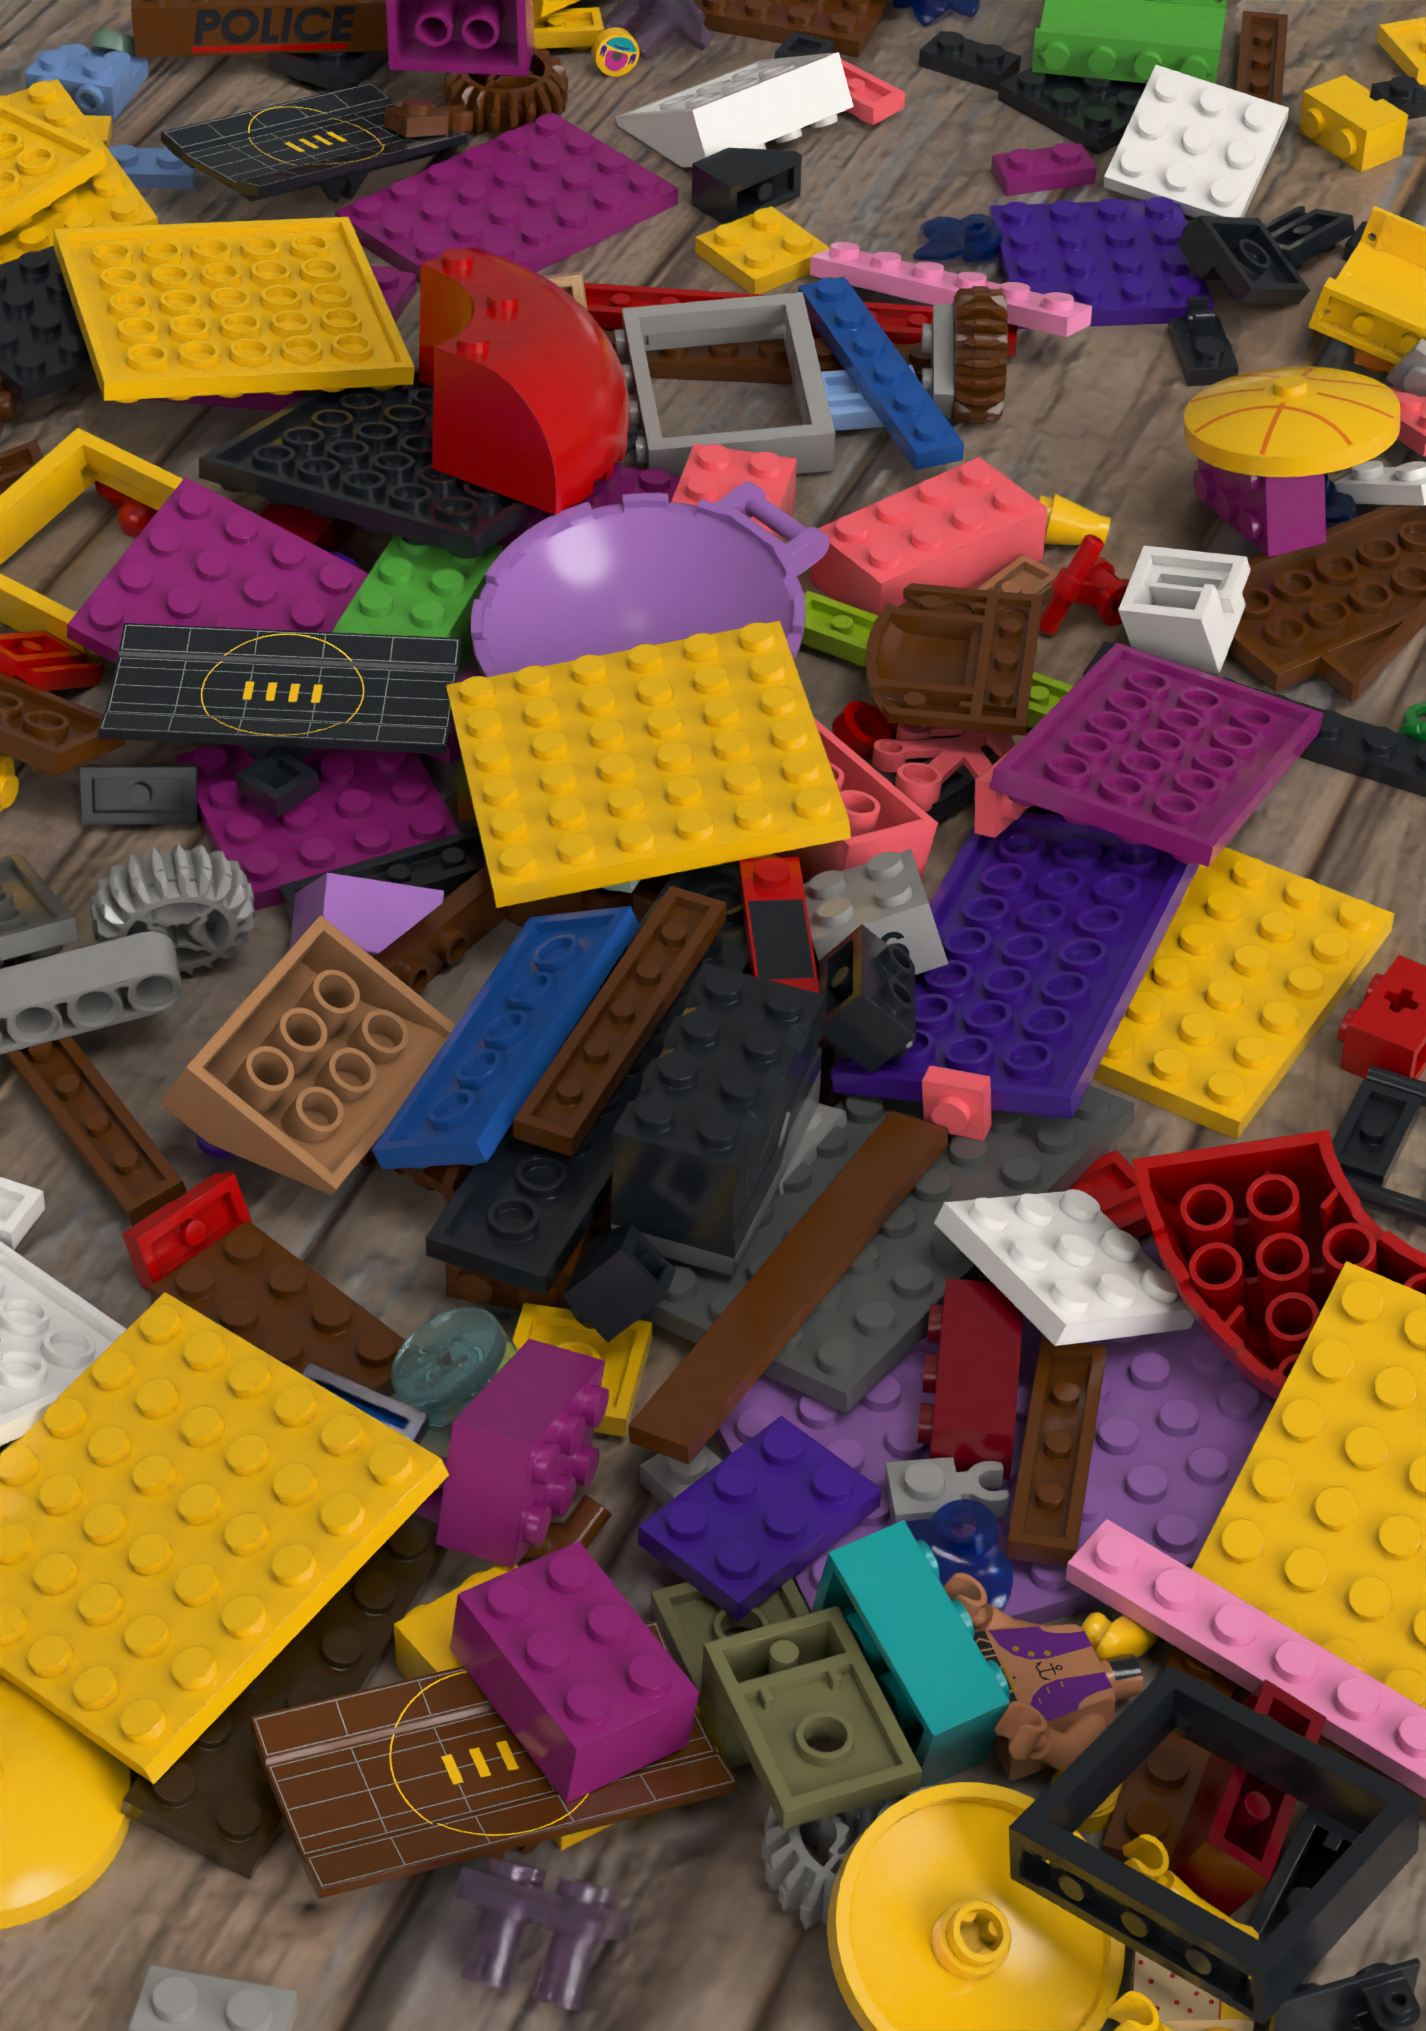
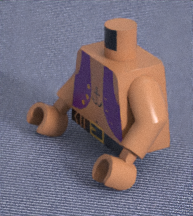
[944,1572,1144,1781]

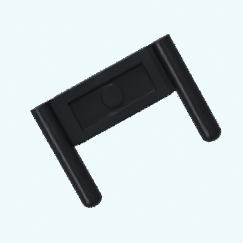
[1332,1065,1426,1228]

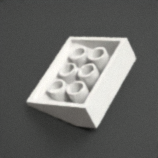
[615,52,854,167]

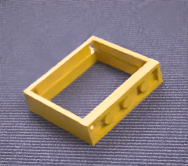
[0,428,183,663]

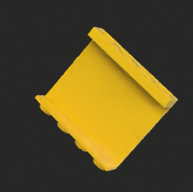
[1308,206,1426,365]

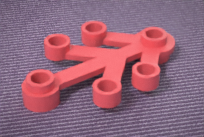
[871,723,1016,812]

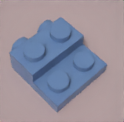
[25,44,149,121]

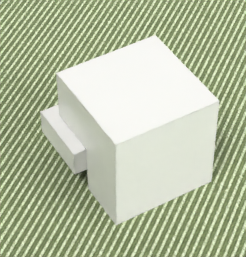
[1118,546,1251,674]

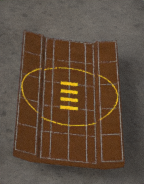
[250,1620,739,1899]

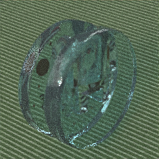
[391,1307,518,1434]

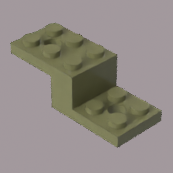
[650,1578,922,1830]

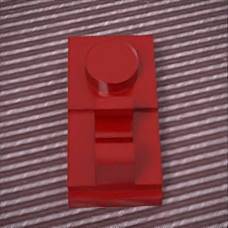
[122,1171,253,1291]

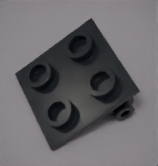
[1269,1958,1421,2031]

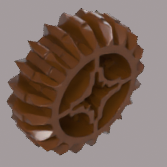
[443,46,568,137]
[952,286,1008,424]

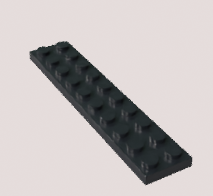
[425,861,752,1296]

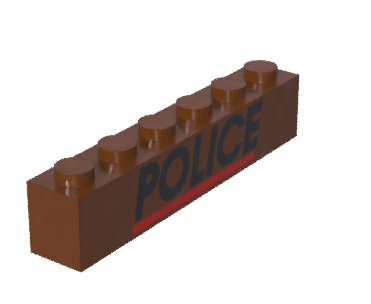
[131,0,388,57]

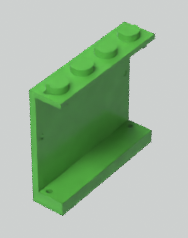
[1032,0,1227,84]

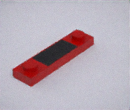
[738,857,824,1041]

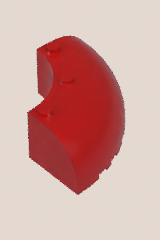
[419,248,630,515]
[1132,1130,1426,1402]

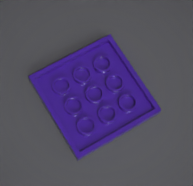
[989,197,1213,329]

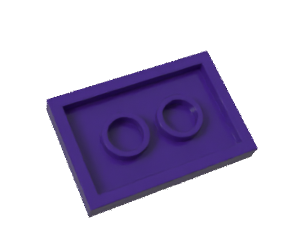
[638,1415,881,1621]

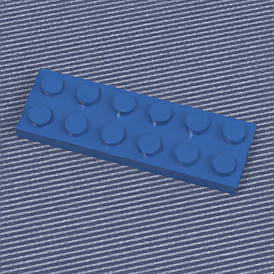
[372,906,640,1170]

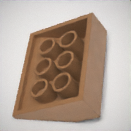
[160,915,456,1195]

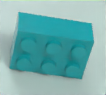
[811,1520,1010,1787]

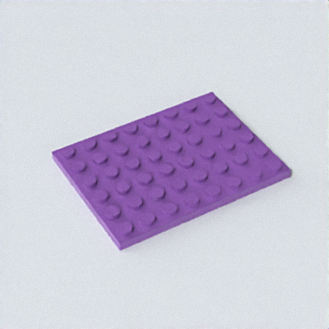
[713,1243,1273,1624]

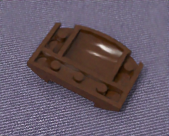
[865,583,1043,736]

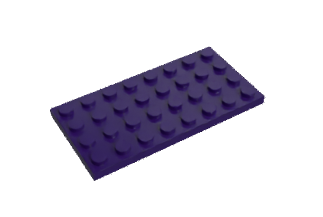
[831,812,1200,1119]

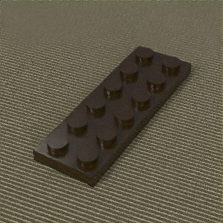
[121,1513,448,1880]

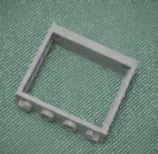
[613,292,835,477]

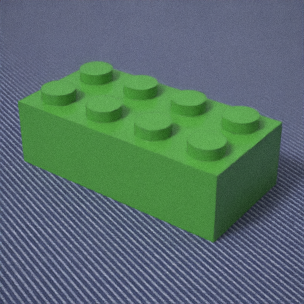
[332,535,502,671]

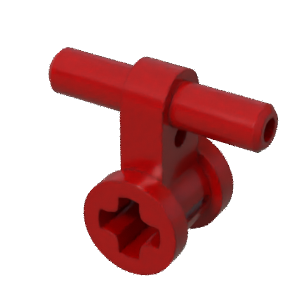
[1039,534,1130,636]

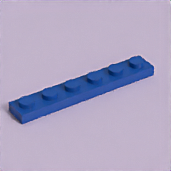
[798,276,964,471]

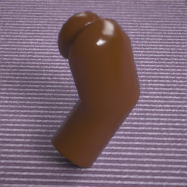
[520,1494,612,1564]

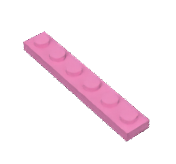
[810,242,1092,337]
[1065,1519,1426,1798]

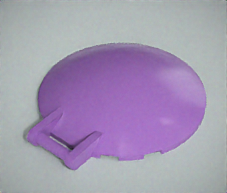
[471,481,830,677]

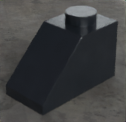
[692,147,802,224]

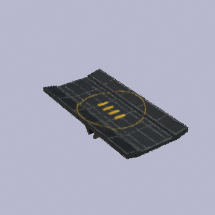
[160,82,468,203]
[98,623,461,761]

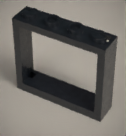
[1009,1665,1421,2025]

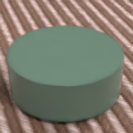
[91,29,136,57]

